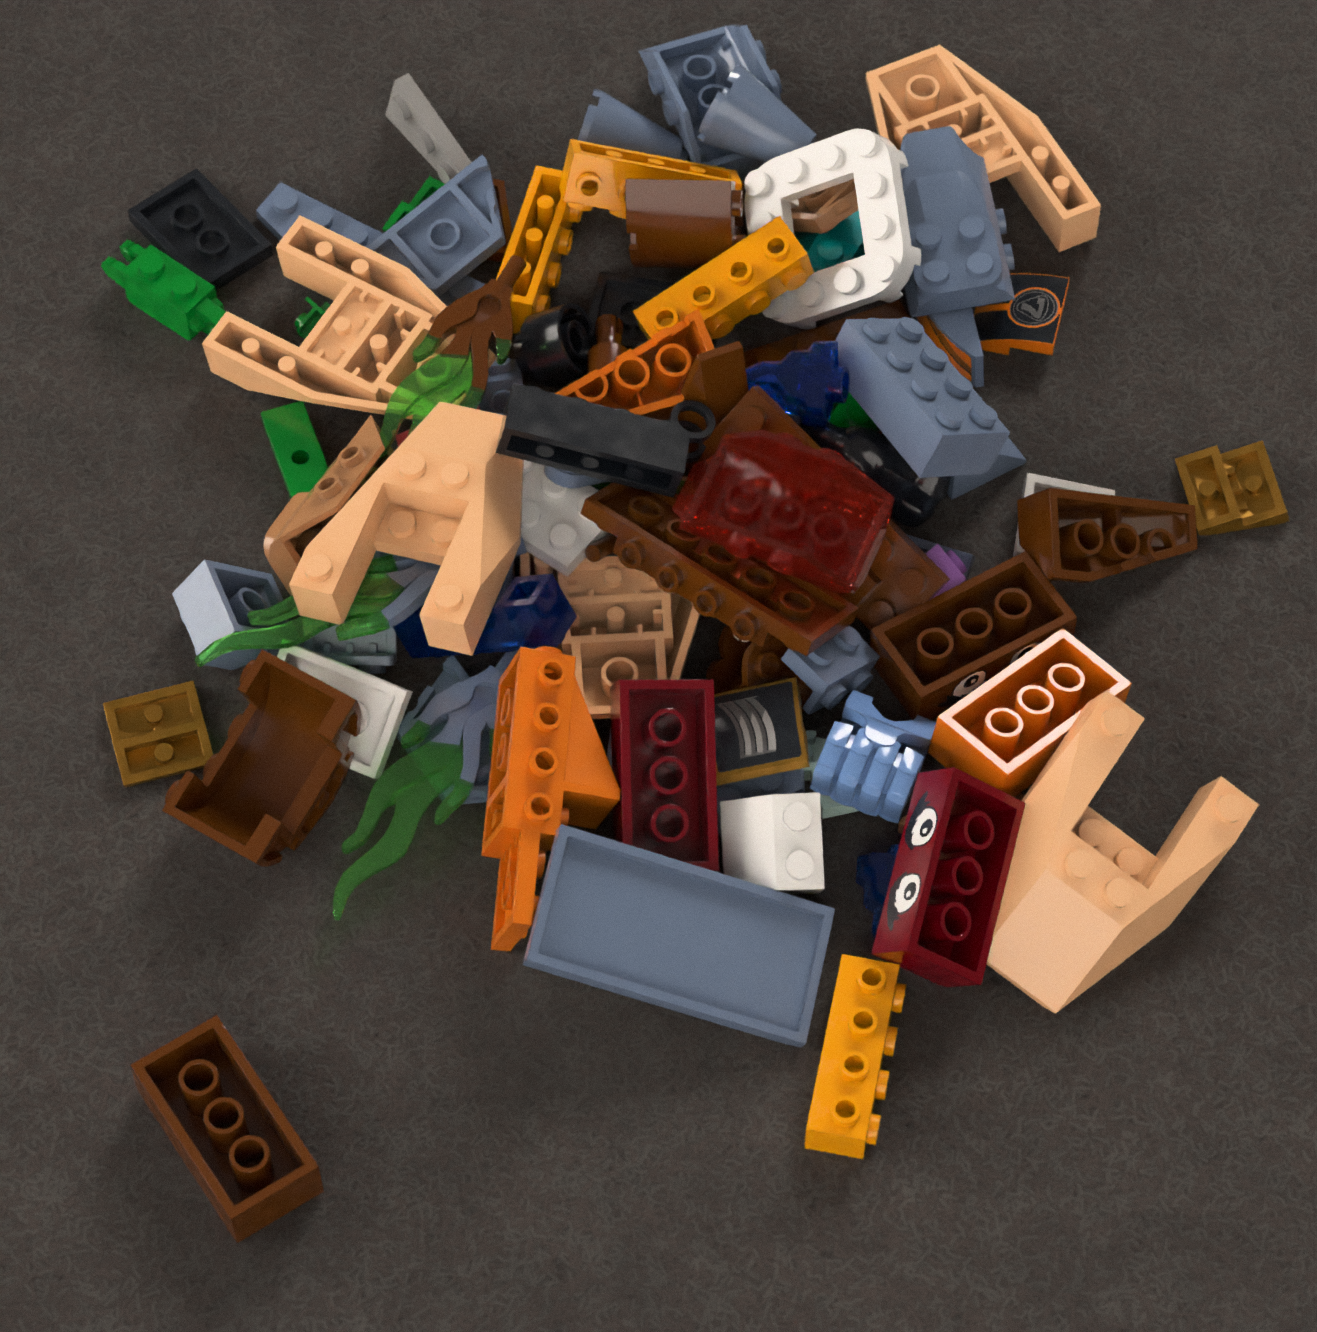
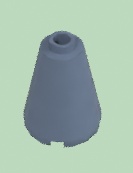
[697,65,817,162]
[578,88,689,161]

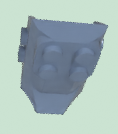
[638,24,782,180]
[900,126,1015,318]

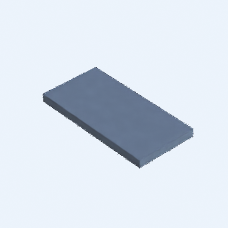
[523,824,835,1048]

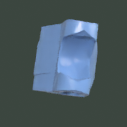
[810,690,936,824]

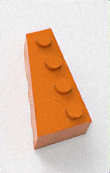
[555,309,715,420]

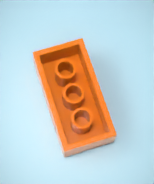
[928,628,1132,797]

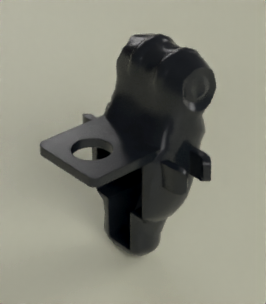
[808,421,951,527]

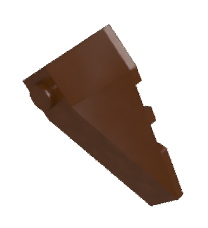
[668,341,749,498]
[1017,488,1198,583]

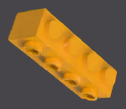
[559,139,742,219]
[496,166,583,334]
[632,216,814,340]
[805,954,907,1159]

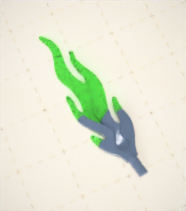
[195,536,527,667]
[333,642,525,920]

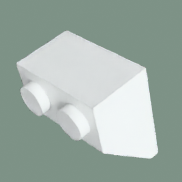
[720,793,825,895]

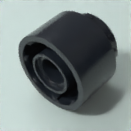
[513,303,596,387]

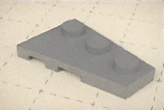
[385,73,472,184]

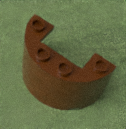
[625,179,748,269]
[162,649,361,867]

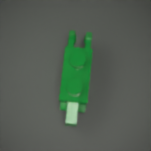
[101,239,226,341]

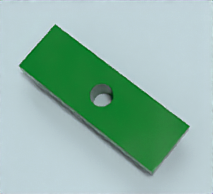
[260,401,328,499]

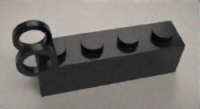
[496,383,716,498]

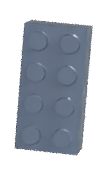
[824,317,1010,478]

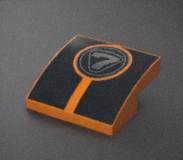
[974,273,1070,355]

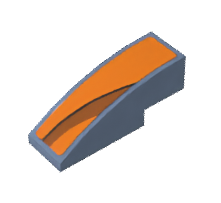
[916,307,984,387]

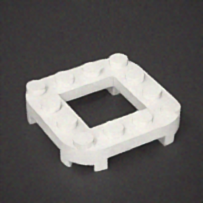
[744,129,921,329]

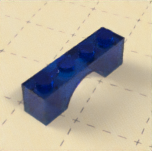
[393,574,577,658]

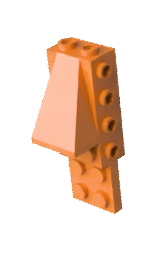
[481,646,621,951]

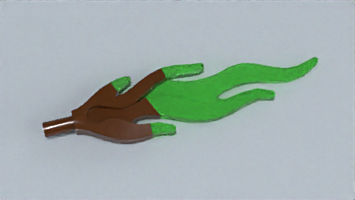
[378,255,527,459]

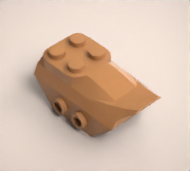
[263,415,394,606]

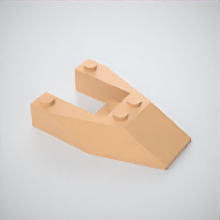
[866,45,1101,252]
[202,216,496,421]
[289,401,524,656]
[520,476,700,719]
[986,690,1259,1013]

